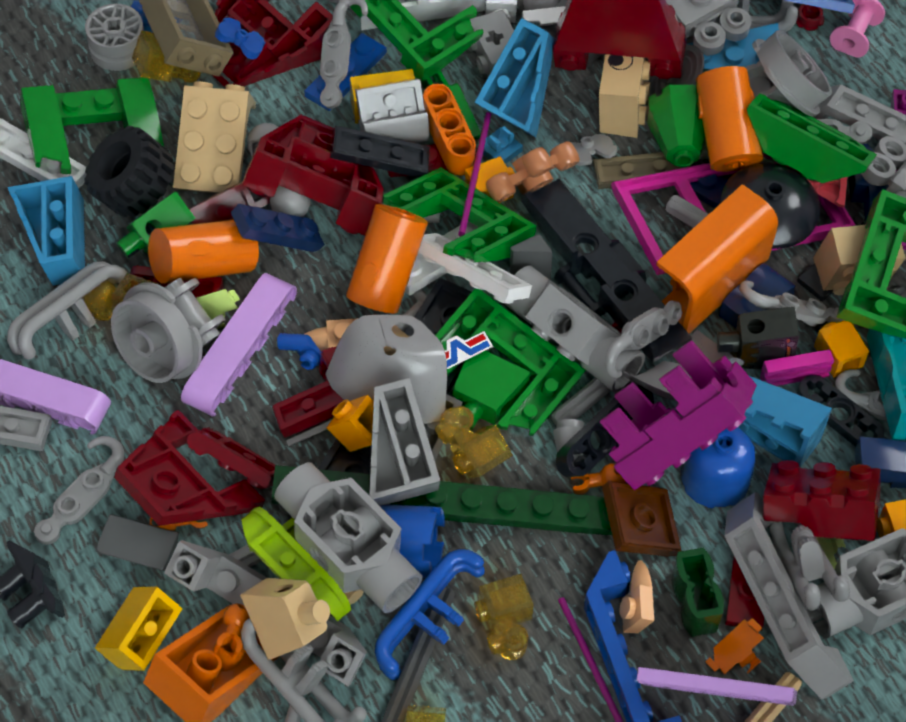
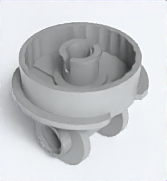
[744,30,832,117]
[111,278,226,383]

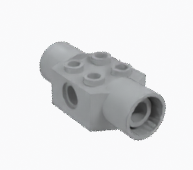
[503,265,645,393]
[274,462,422,613]
[803,528,906,638]

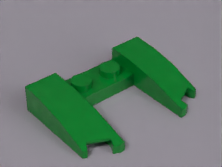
[350,0,484,83]
[20,77,164,175]
[382,167,536,262]
[836,189,906,339]
[435,288,586,436]

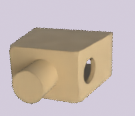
[240,578,330,660]

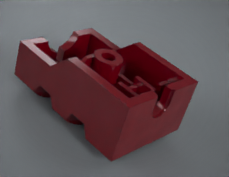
[763,460,881,541]

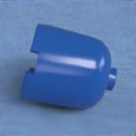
[681,427,755,508]
[380,504,445,579]

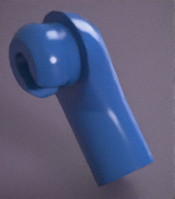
[277,333,322,370]

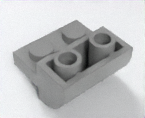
[355,78,429,143]

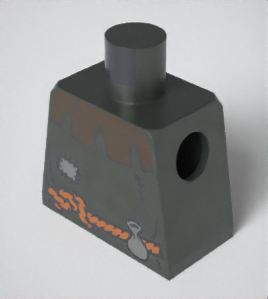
[717,307,799,369]

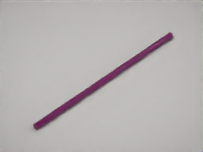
[458,112,492,237]
[558,597,623,722]

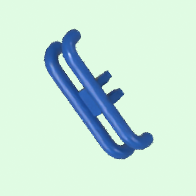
[374,549,485,680]

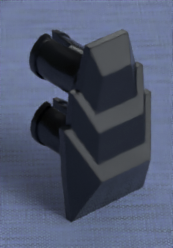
[0,540,65,629]

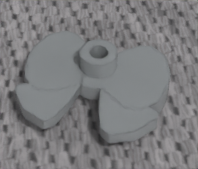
[571,134,618,166]

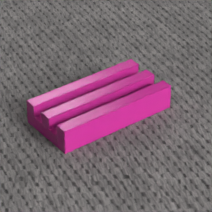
[760,349,834,386]

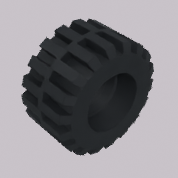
[84,126,174,217]

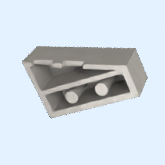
[369,378,441,506]

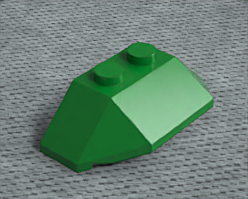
[747,93,877,183]

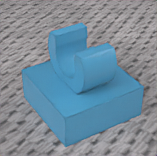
[478,126,523,164]

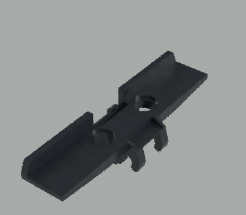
[521,179,692,362]

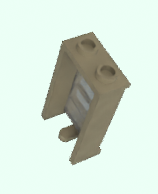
[139,0,234,77]

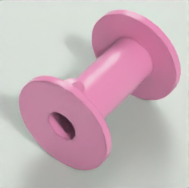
[830,0,885,58]

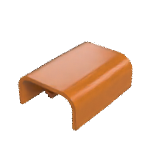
[656,184,778,334]

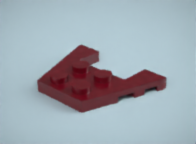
[114,410,265,526]

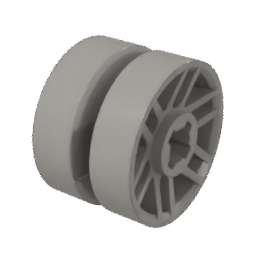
[85,4,146,71]

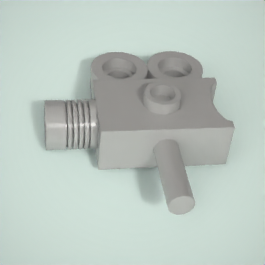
[665,0,752,55]
[861,136,906,198]

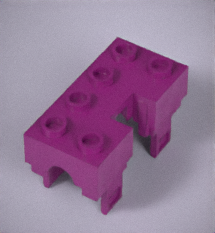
[600,340,757,491]

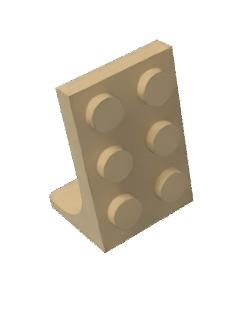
[173,81,256,193]

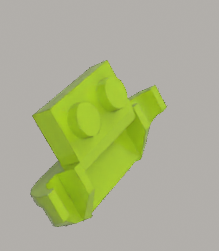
[241,507,352,621]

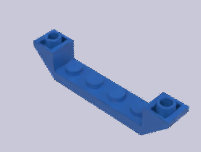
[584,550,682,722]

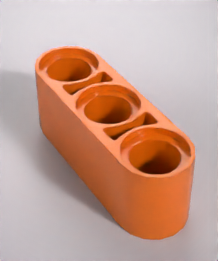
[423,84,476,176]

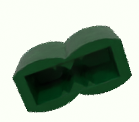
[671,548,724,637]

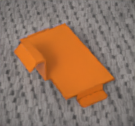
[706,618,764,674]

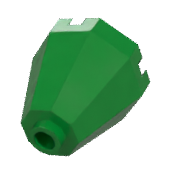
[646,85,706,167]

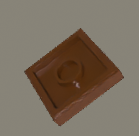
[602,481,682,557]

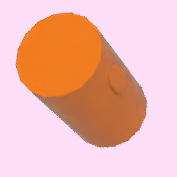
[695,66,763,172]
[346,204,428,314]
[148,219,259,283]

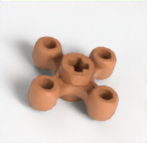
[486,141,580,202]

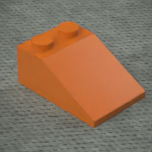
[143,605,279,722]

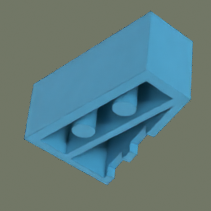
[474,18,555,138]
[7,176,85,286]
[738,376,832,468]

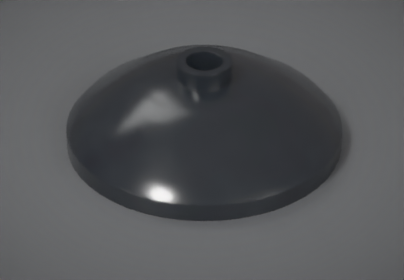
[720,163,820,249]

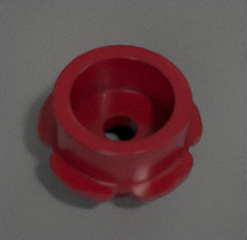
[796,4,825,31]

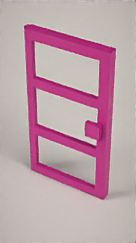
[611,152,855,275]

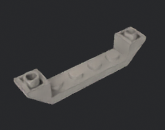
[797,85,906,144]
[724,492,854,699]
[164,540,367,686]

